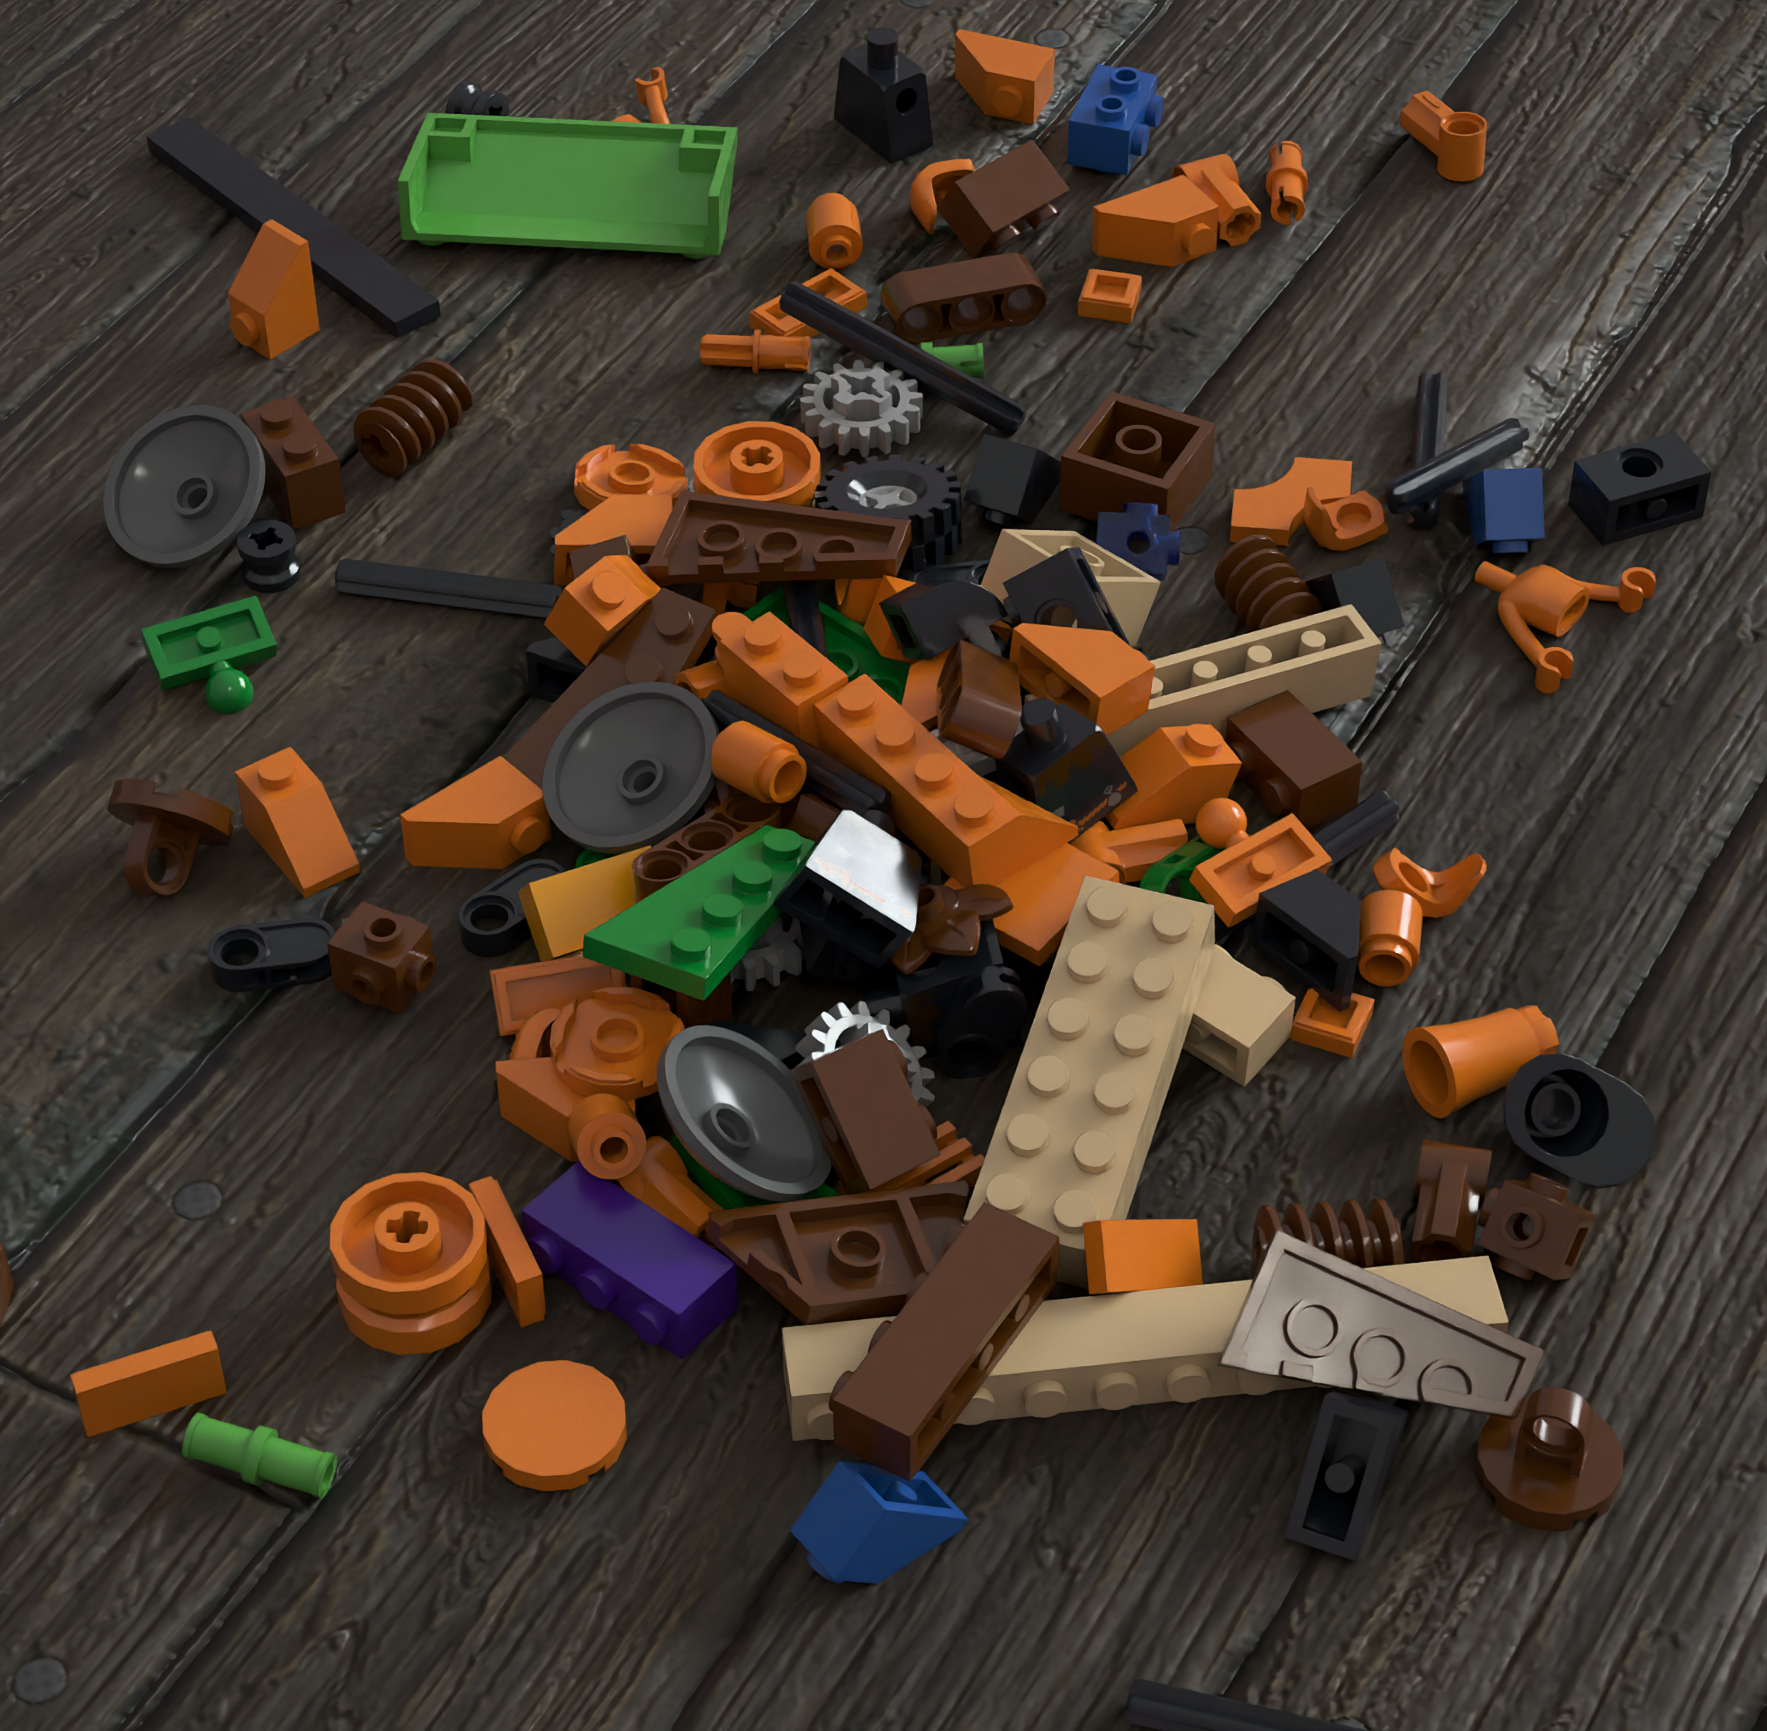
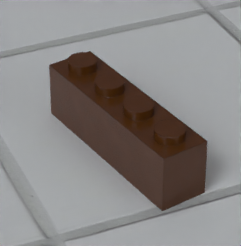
[829,1202,1059,1482]

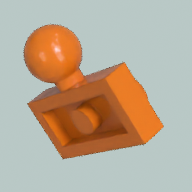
[1189,797,1332,928]

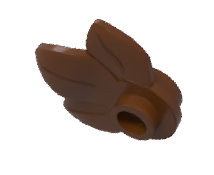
[890,884,1014,975]

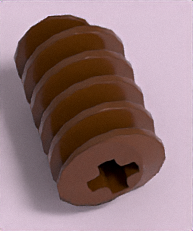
[353,359,473,477]
[1214,535,1322,633]
[1252,1198,1404,1274]

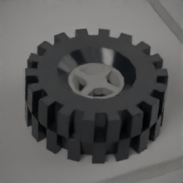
[814,455,963,576]

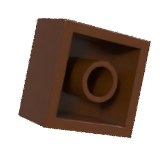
[1059,391,1216,543]

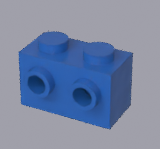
[1067,64,1164,175]

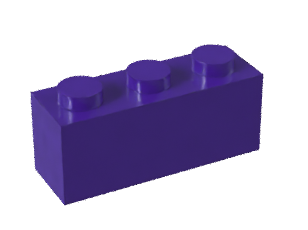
[522,1161,738,1359]

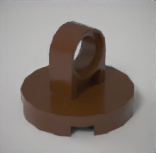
[107,779,236,895]
[1475,1387,1624,1532]

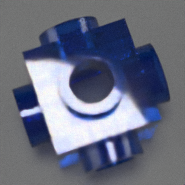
[1097,503,1181,579]

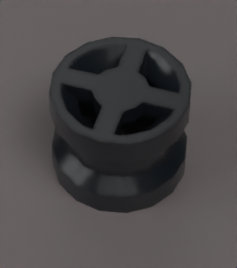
[445,81,509,116]
[237,520,301,593]

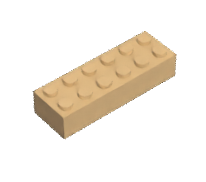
[963,876,1215,1289]

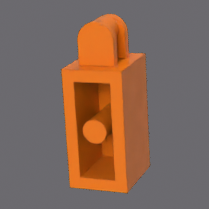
[712,611,848,749]

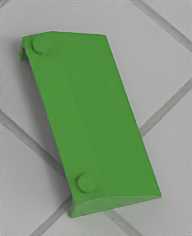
[398,113,738,259]

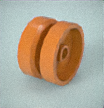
[693,421,821,508]
[330,1172,492,1355]

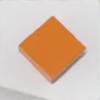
[1078,269,1142,323]
[1290,988,1375,1058]

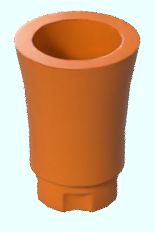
[1402,1005,1559,1118]

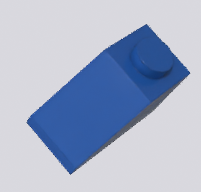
[1462,468,1545,555]
[790,1461,969,1584]

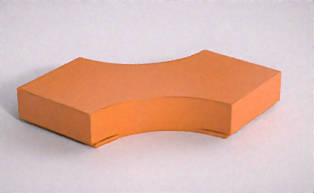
[1230,457,1352,546]

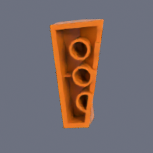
[813,674,1078,888]

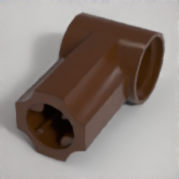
[1410,1139,1492,1262]

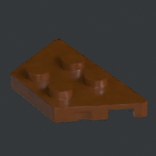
[706,1180,969,1325]

